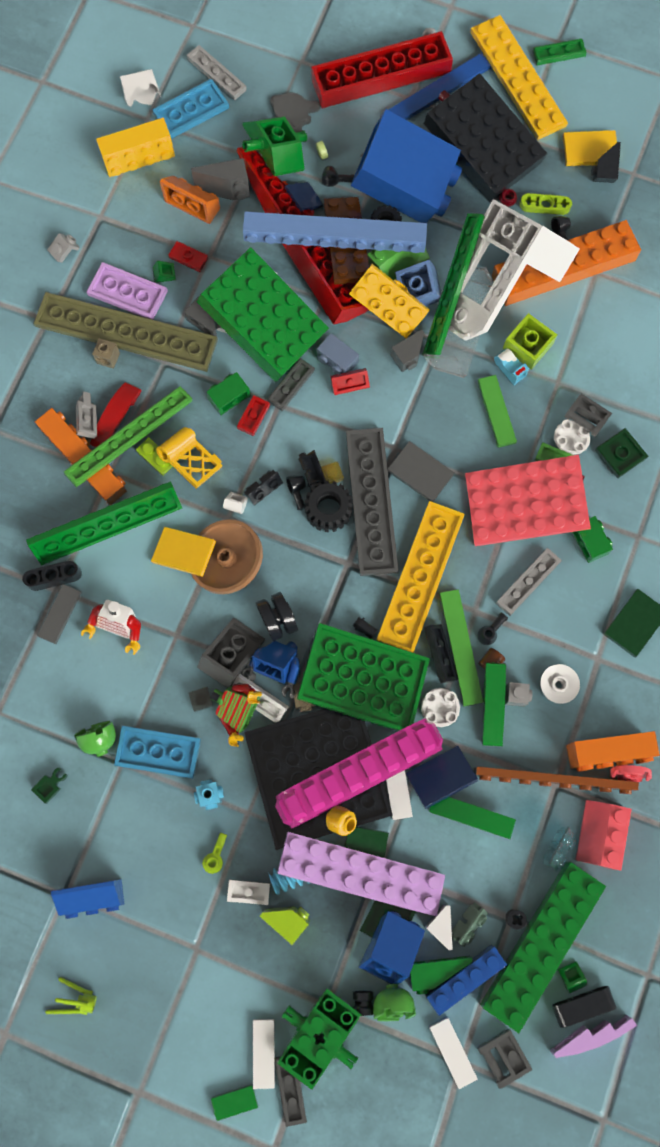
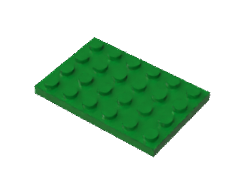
[297,623,430,731]

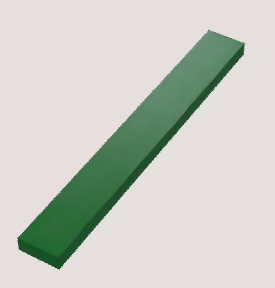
[422,213,485,359]

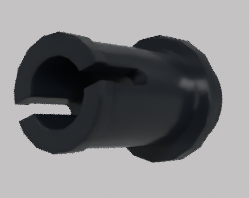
[353,617,378,639]

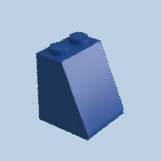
[359,911,425,985]

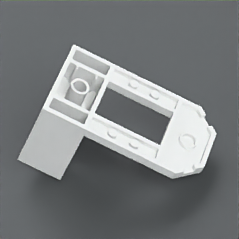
[437,199,580,340]

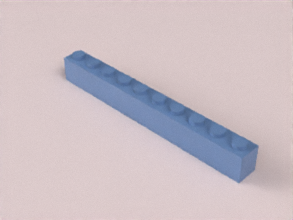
[243,212,427,253]

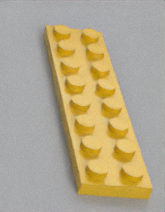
[470,15,568,140]
[376,501,465,653]

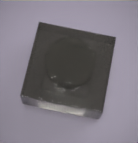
[189,687,213,712]

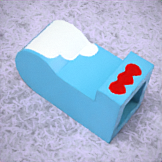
[494,348,529,385]

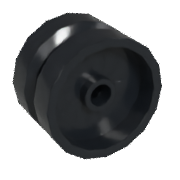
[256,592,298,642]

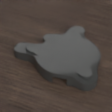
[270,92,320,132]

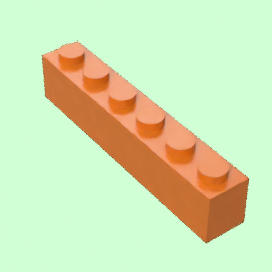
[35,408,127,505]

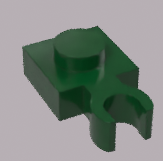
[31,768,68,804]

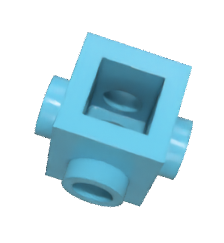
[194,779,224,810]

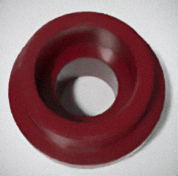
[499,189,517,207]

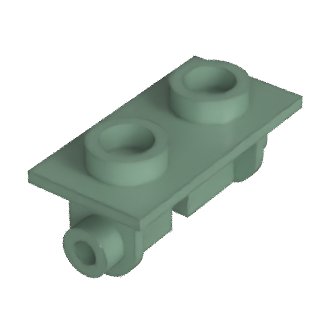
[452,902,488,947]

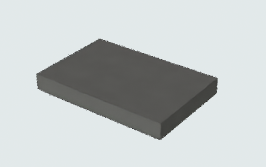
[387,441,455,502]

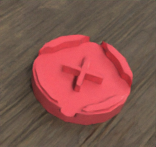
[610,765,652,783]

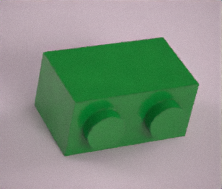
[206,372,251,416]
[572,516,613,563]

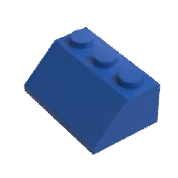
[51,879,124,919]

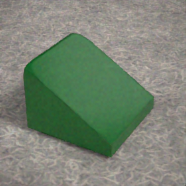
[153,261,176,283]
[558,961,587,994]

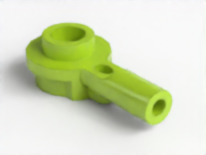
[202,832,227,874]

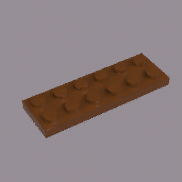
[324,197,369,284]

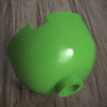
[74,721,116,757]
[373,984,416,1021]

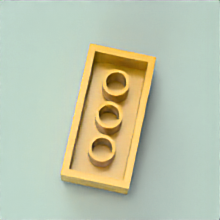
[96,117,175,177]

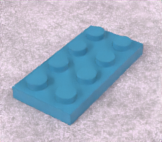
[153,79,230,139]
[114,726,201,779]

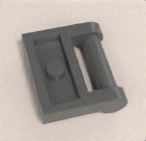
[564,393,612,437]
[477,1029,533,1089]

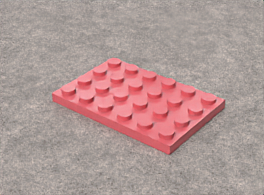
[465,455,591,546]

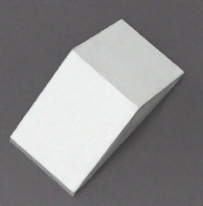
[425,905,453,950]

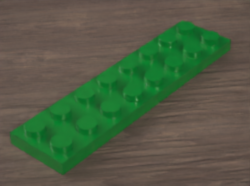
[26,481,183,566]

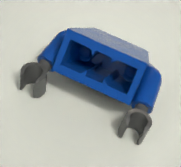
[242,641,300,699]

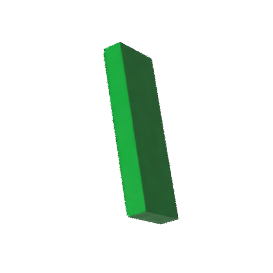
[532,39,587,66]

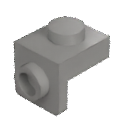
[47,233,80,263]

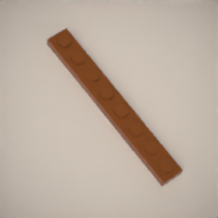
[474,767,639,795]

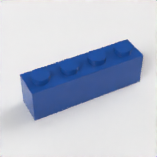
[425,945,507,1016]

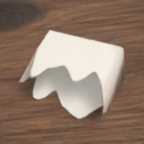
[120,69,161,107]

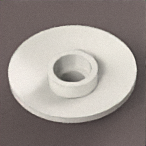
[540,664,580,704]

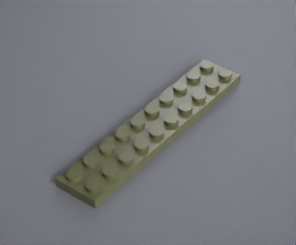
[34,292,218,372]

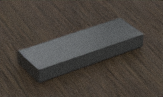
[267,358,315,411]
[37,584,81,644]
[274,1056,307,1127]

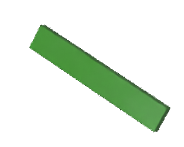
[439,589,484,707]

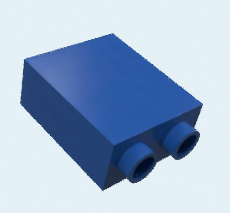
[350,109,462,223]

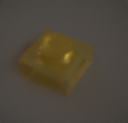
[321,461,344,484]

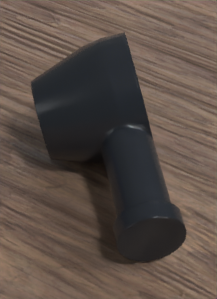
[321,166,354,187]
[551,216,571,240]
[286,475,306,511]
[477,612,508,645]

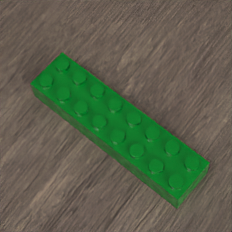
[479,862,606,1033]

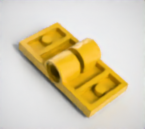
[349,264,430,339]

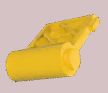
[156,427,223,489]

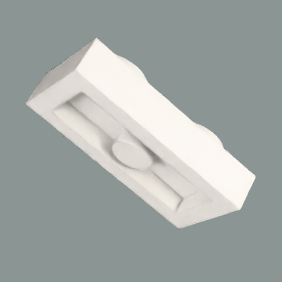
[227,880,270,905]

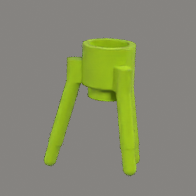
[45,977,97,1015]

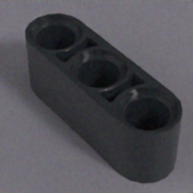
[22,561,82,591]
[552,986,617,1028]

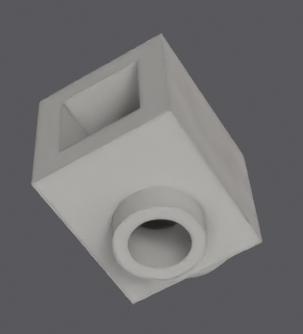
[505,682,532,707]

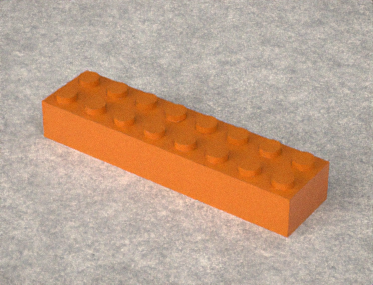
[492,220,641,306]

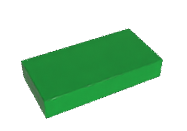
[211,1084,258,1121]

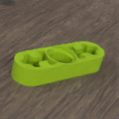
[520,193,572,215]

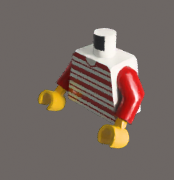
[81,600,141,655]

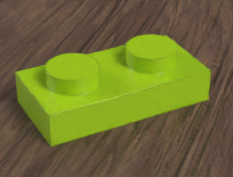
[136,437,173,476]

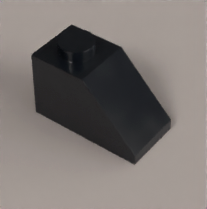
[591,142,621,183]

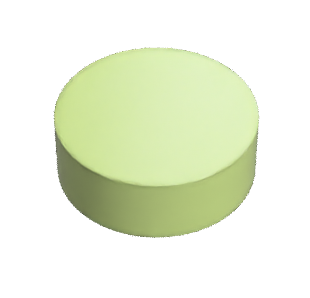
[315,140,328,160]

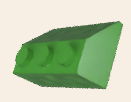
[367,248,430,280]

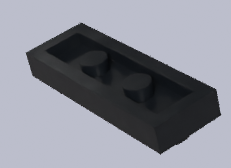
[424,624,458,684]

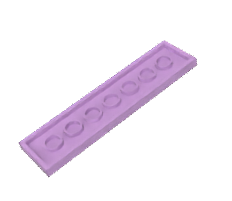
[277,832,445,916]

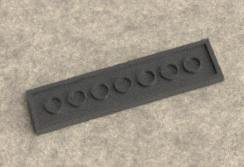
[346,428,398,576]

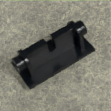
[298,450,326,488]
[244,470,283,506]

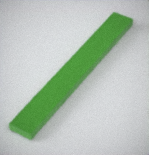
[64,386,192,488]

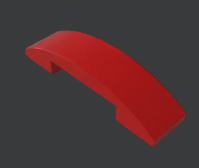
[90,382,142,447]

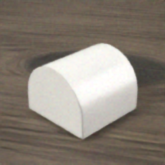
[223,492,248,514]

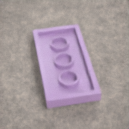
[87,262,168,320]

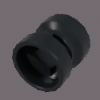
[353,990,374,1016]

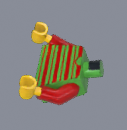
[210,683,262,747]

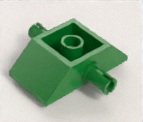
[242,117,307,176]
[277,989,362,1090]

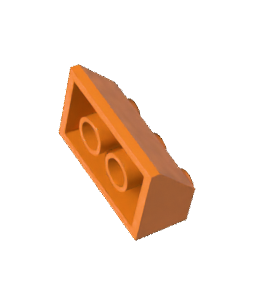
[160,176,220,224]

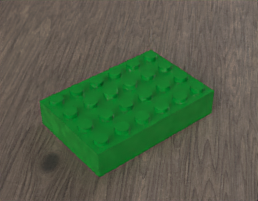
[196,247,329,382]

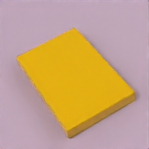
[563,130,617,166]
[151,527,216,577]

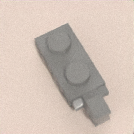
[76,391,97,439]

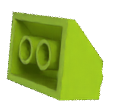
[260,906,310,945]

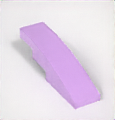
[550,1015,637,1058]

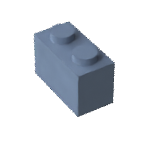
[317,333,359,374]

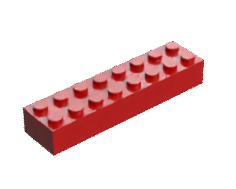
[311,31,453,108]

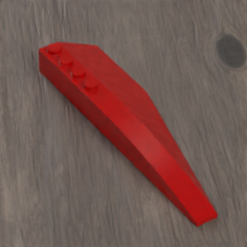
[237,147,369,325]

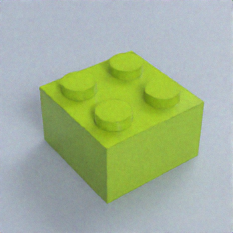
[503,313,558,370]

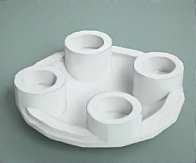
[554,419,590,455]
[421,688,460,727]

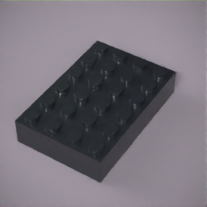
[423,73,547,203]

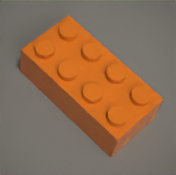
[566,731,660,772]

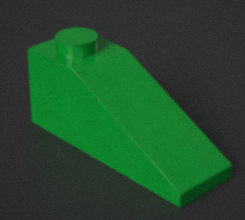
[410,955,473,994]

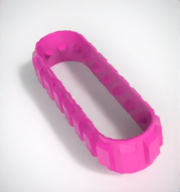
[275,718,443,829]

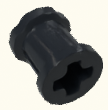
[505,909,527,930]

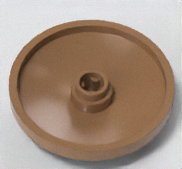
[191,519,263,594]

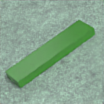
[478,375,517,448]

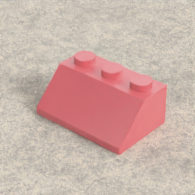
[575,800,632,871]

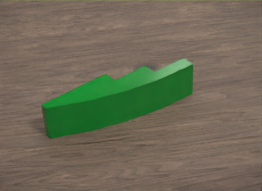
[482,662,506,746]
[429,797,516,839]

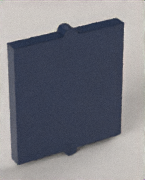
[285,182,324,211]

